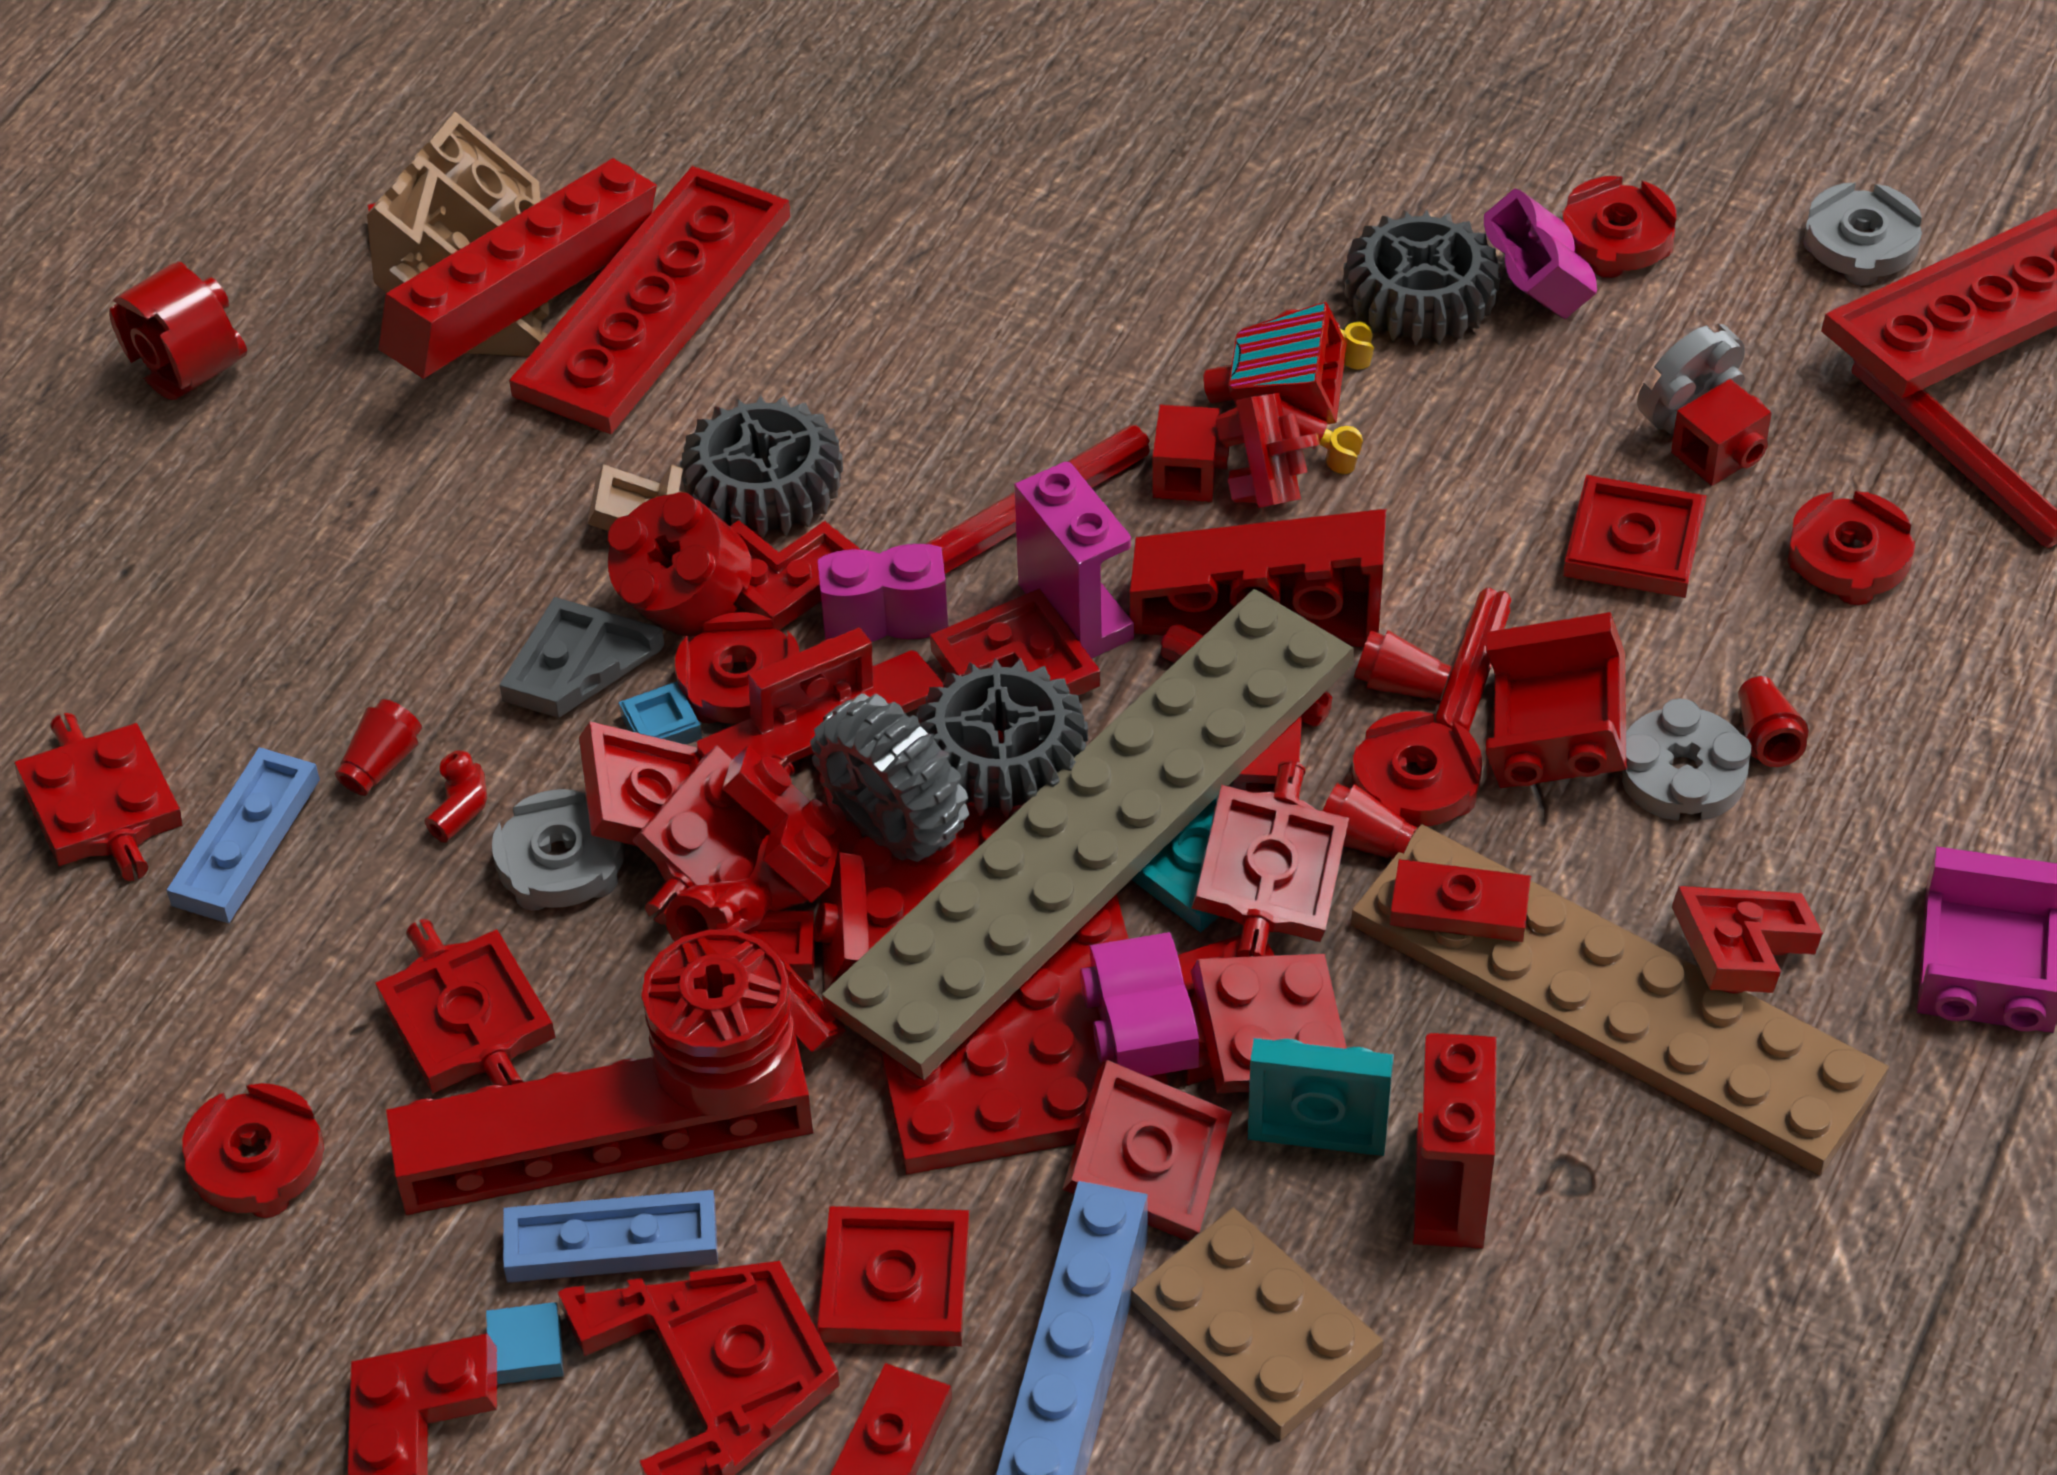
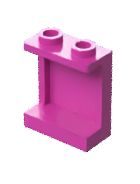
[1014,462,1134,658]
[1917,846,2057,1033]

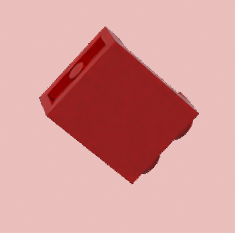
[1486,612,1627,789]
[1413,1033,1497,1249]

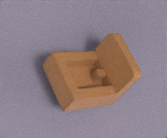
[587,464,686,531]

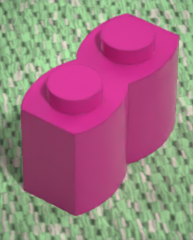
[1484,188,1597,319]
[818,544,948,642]
[1080,932,1199,1076]

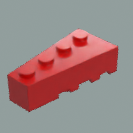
[1130,508,1387,647]

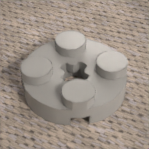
[1803,182,1922,286]
[1637,324,1745,437]
[1622,698,1751,821]
[492,789,625,911]

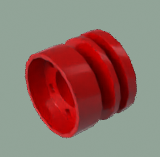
[641,929,797,1116]

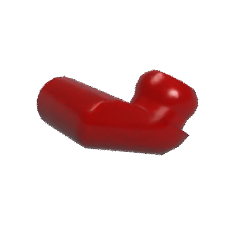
[424,750,488,843]

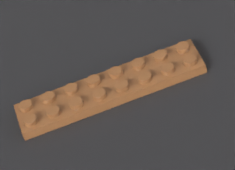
[1351,824,1889,1176]

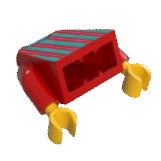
[1203,302,1374,474]

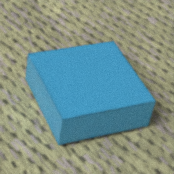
[619,682,702,745]
[486,1302,564,1384]

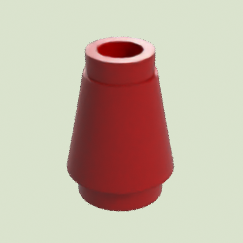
[1354,630,1452,701]
[1738,676,1809,767]
[335,699,422,796]
[1322,783,1418,859]

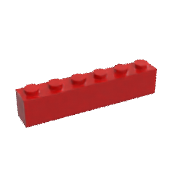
[378,158,657,379]
[386,1036,813,1215]

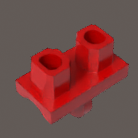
[1215,393,1320,508]

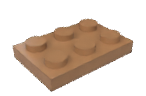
[1131,1207,1384,1441]

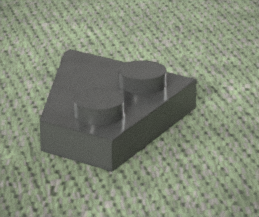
[499,597,664,718]

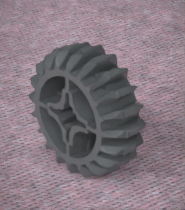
[1343,209,1501,346]
[680,394,843,539]
[916,658,1088,818]
[810,693,969,863]

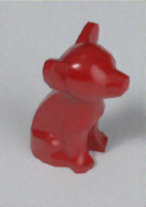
[666,834,808,942]

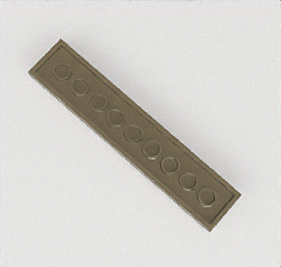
[822,589,1354,1080]

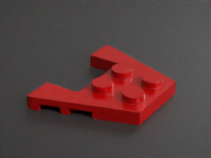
[557,1261,840,1475]

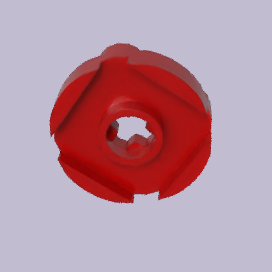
[1562,176,1677,278]
[1788,491,1915,605]
[675,612,800,724]
[1352,711,1482,827]
[182,1083,325,1218]

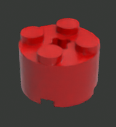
[109,261,247,400]
[608,492,752,637]

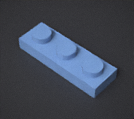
[166,747,320,924]
[503,1190,718,1282]

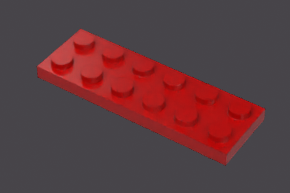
[509,166,791,435]
[1821,208,2057,399]

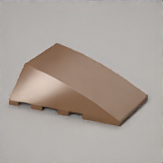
[367,112,549,357]

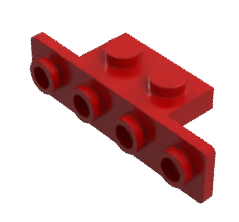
[697,627,943,766]

